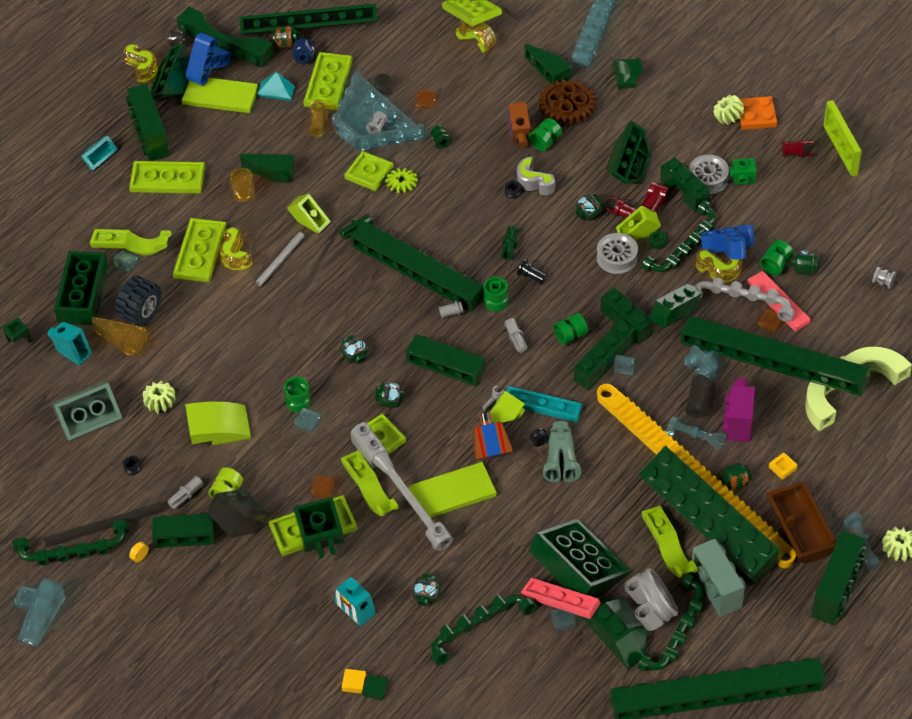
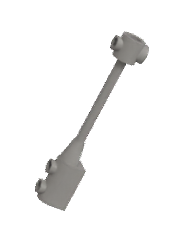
[351,422,453,551]

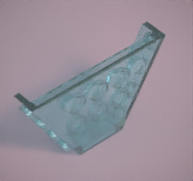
[332,68,427,151]

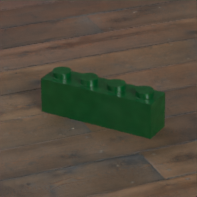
[574,319,636,391]
[406,334,486,387]

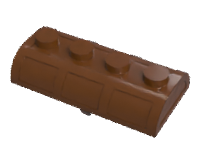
[766,481,836,563]

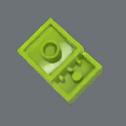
[185,402,251,445]

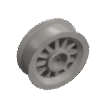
[689,155,729,194]
[597,233,638,274]

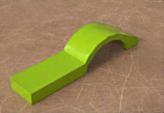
[90,229,172,255]
[341,450,399,516]
[642,505,698,578]

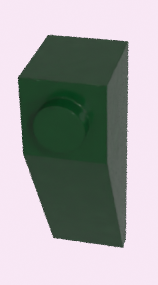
[524,44,572,85]
[240,154,295,183]

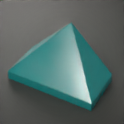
[257,72,295,101]
[81,135,118,171]

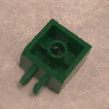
[293,497,344,559]

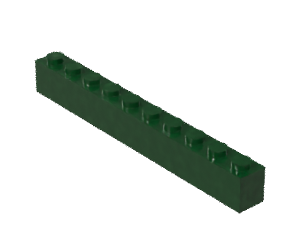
[680,316,870,397]
[610,658,826,719]

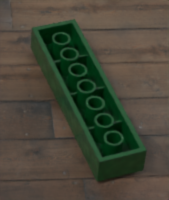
[638,445,785,584]

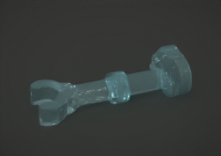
[666,416,726,449]
[844,512,879,571]

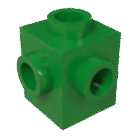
[729,158,757,185]

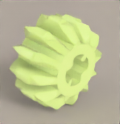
[713,95,744,125]
[143,380,176,414]
[882,527,912,562]

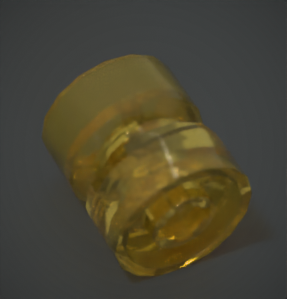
[229,168,255,202]

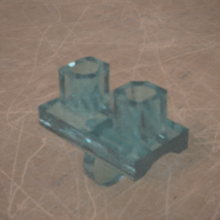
[684,345,719,381]

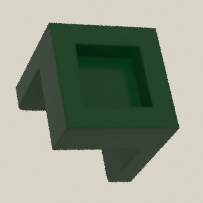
[2,317,32,343]

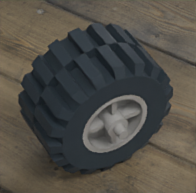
[115,275,162,327]

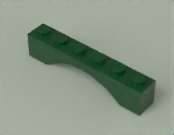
[177,6,274,68]

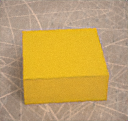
[769,452,798,480]
[342,669,366,694]

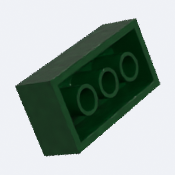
[126,83,170,161]
[54,251,108,325]
[811,530,867,625]

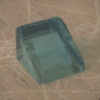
[112,251,139,272]

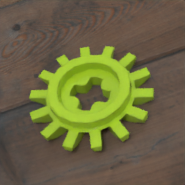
[385,168,418,193]

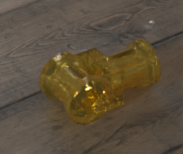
[308,100,328,137]

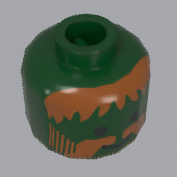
[273,25,300,49]
[720,463,752,491]

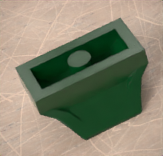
[612,58,643,90]

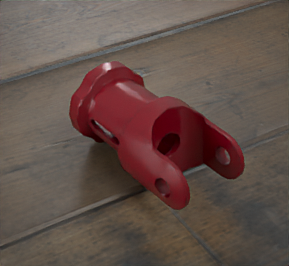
[782,140,815,157]
[605,196,638,218]

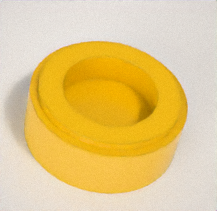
[129,542,149,563]

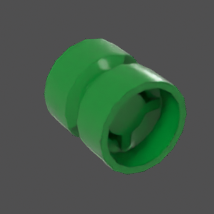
[529,118,562,151]
[760,240,794,275]
[483,277,508,312]
[553,312,588,346]
[284,377,311,413]

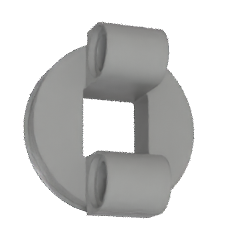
[625,568,678,631]

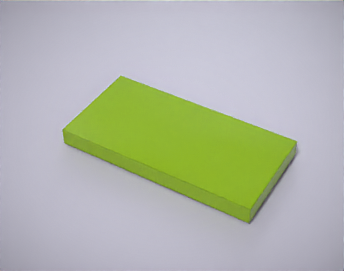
[442,0,502,27]
[303,52,353,110]
[182,78,258,113]
[823,100,862,176]
[129,161,205,194]
[173,218,226,282]
[408,462,496,521]
[268,495,358,557]

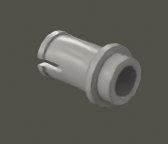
[439,301,463,318]

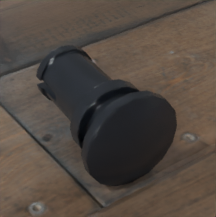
[517,259,547,285]

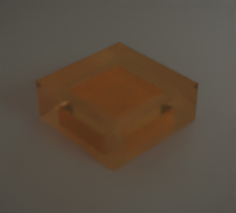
[415,90,436,109]
[757,309,783,333]
[311,475,335,498]

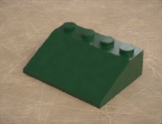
[528,519,631,598]

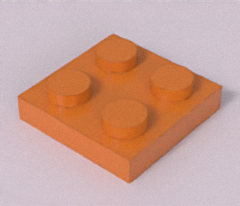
[739,96,777,130]

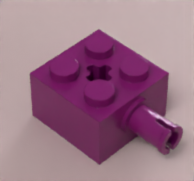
[723,378,755,442]

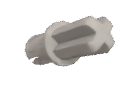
[504,318,527,353]
[168,476,204,509]

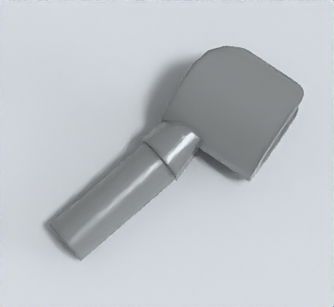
[482,386,504,410]

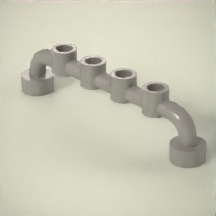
[694,278,794,322]

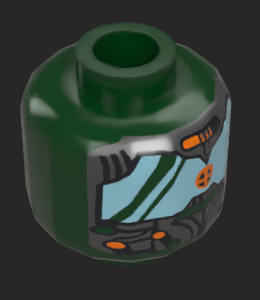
[575,194,603,221]
[791,250,820,276]
[340,335,369,364]
[375,382,404,408]
[412,574,441,606]

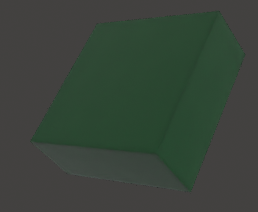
[362,674,389,701]

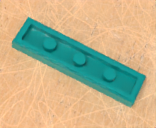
[506,386,583,422]

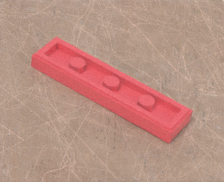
[748,271,810,332]
[521,577,601,619]

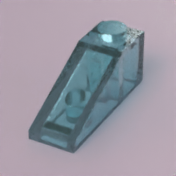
[18,578,65,647]

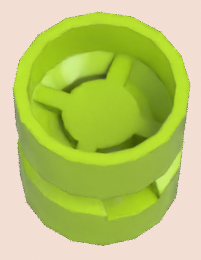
[208,467,244,505]

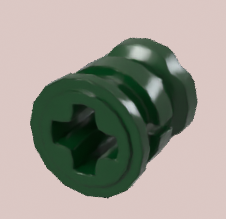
[430,125,452,149]

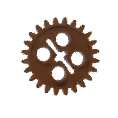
[539,79,596,126]

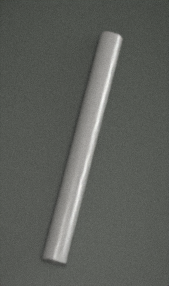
[256,232,305,286]

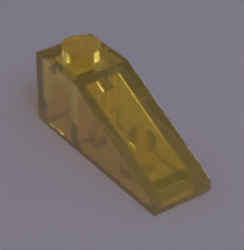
[92,317,149,357]

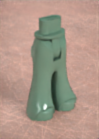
[543,421,581,482]

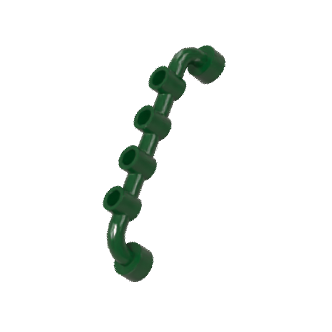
[641,200,716,272]
[12,520,129,566]
[637,573,704,672]
[431,595,537,666]

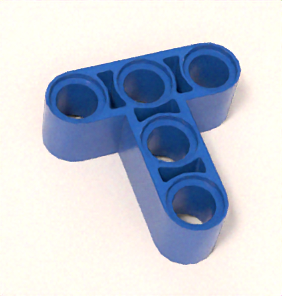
[186,32,231,86]
[701,225,755,260]

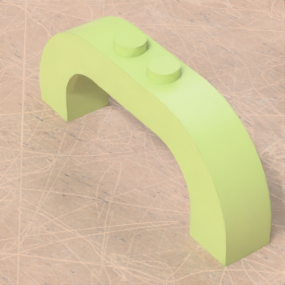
[805,347,912,431]

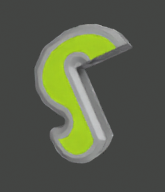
[517,157,555,195]

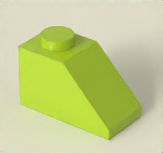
[287,193,331,233]
[616,206,661,240]
[490,391,525,423]

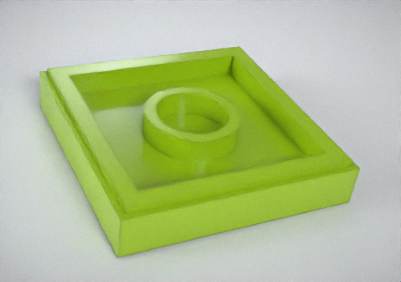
[344,151,393,191]
[367,413,406,454]

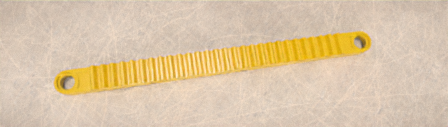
[597,384,796,568]

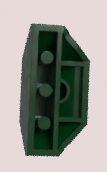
[150,43,189,100]
[606,120,651,184]
[581,598,648,670]

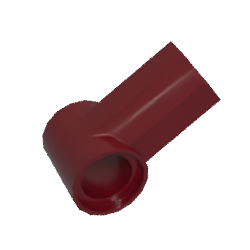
[641,182,670,212]

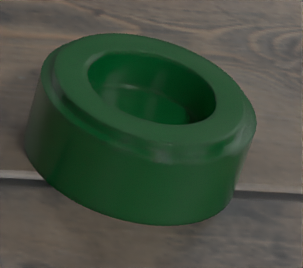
[649,231,667,249]

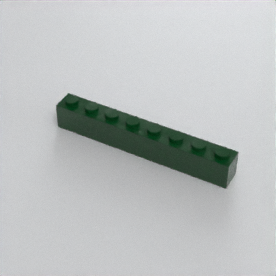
[239,4,377,35]
[350,221,484,312]

